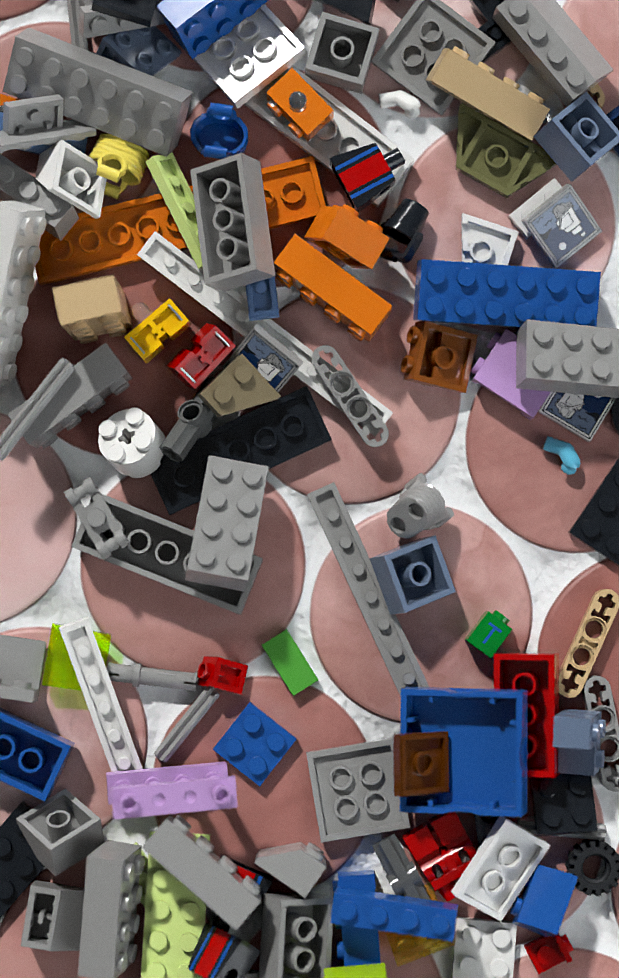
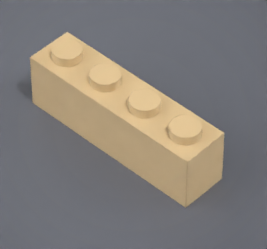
[426,46,550,141]

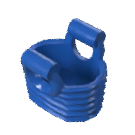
[190,103,248,159]

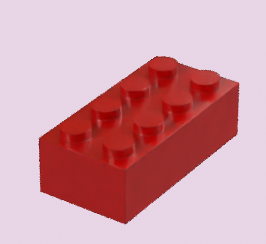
[494,653,559,778]

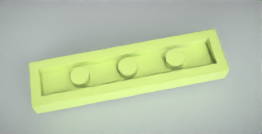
[146,152,203,269]

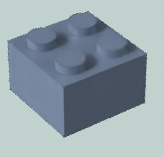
[533,92,619,182]
[370,535,456,615]

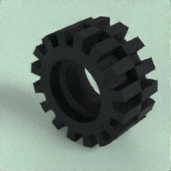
[565,839,619,896]

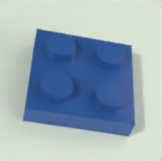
[213,702,297,786]

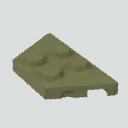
[455,103,557,198]

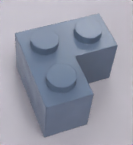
[553,709,606,776]

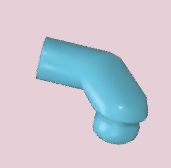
[543,436,580,475]

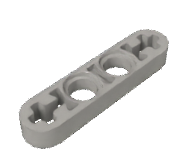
[312,345,389,447]
[582,675,619,792]

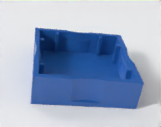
[400,687,528,817]

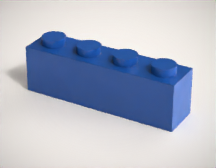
[332,870,381,966]
[330,887,459,941]

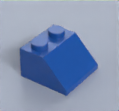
[510,864,578,937]

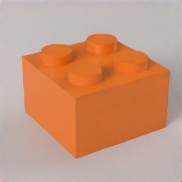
[304,204,390,269]

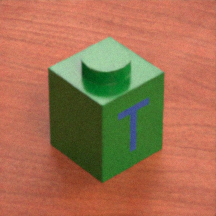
[465,610,513,658]

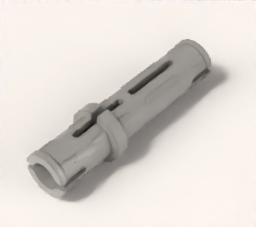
[107,662,198,692]

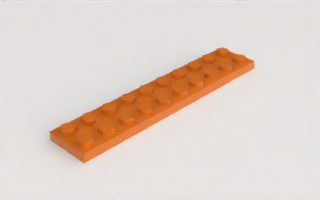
[35,156,326,285]

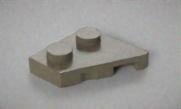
[198,354,280,417]

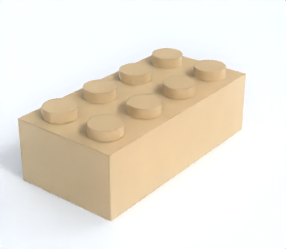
[53,275,133,344]

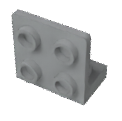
[0,634,46,703]

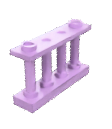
[106,761,237,820]

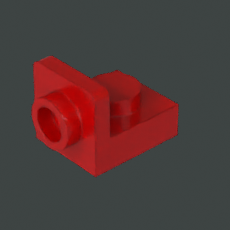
[197,656,248,695]
[524,933,574,974]

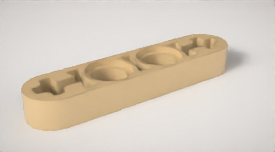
[559,589,619,698]

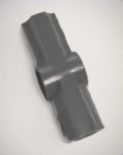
[159,376,215,463]
[372,834,430,900]

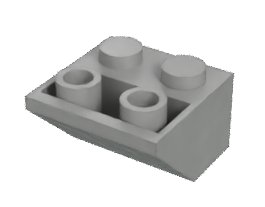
[20,880,85,951]

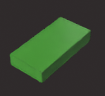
[262,629,319,696]

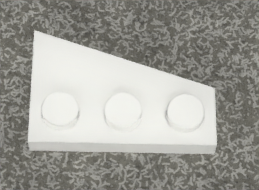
[461,213,519,265]

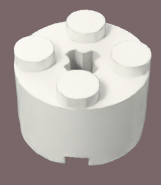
[98,407,166,478]

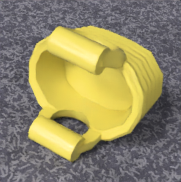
[89,133,150,200]

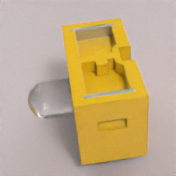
[124,298,191,364]

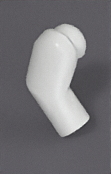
[379,90,421,118]

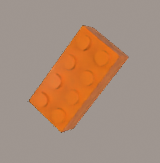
[274,234,392,342]

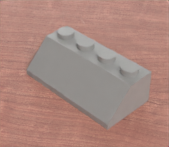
[492,0,614,107]

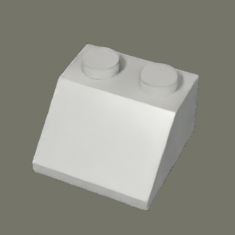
[35,140,107,219]

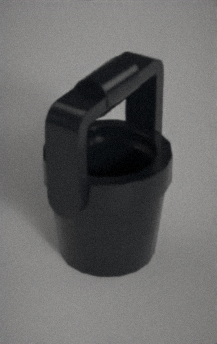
[379,198,429,263]

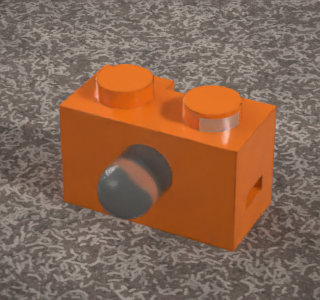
[266,68,334,142]

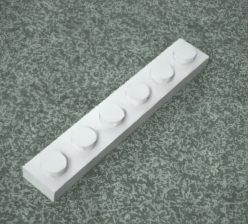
[59,617,143,772]

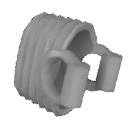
[387,473,454,539]

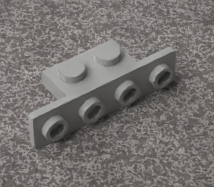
[0,94,97,154]

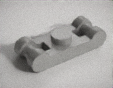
[64,477,130,559]

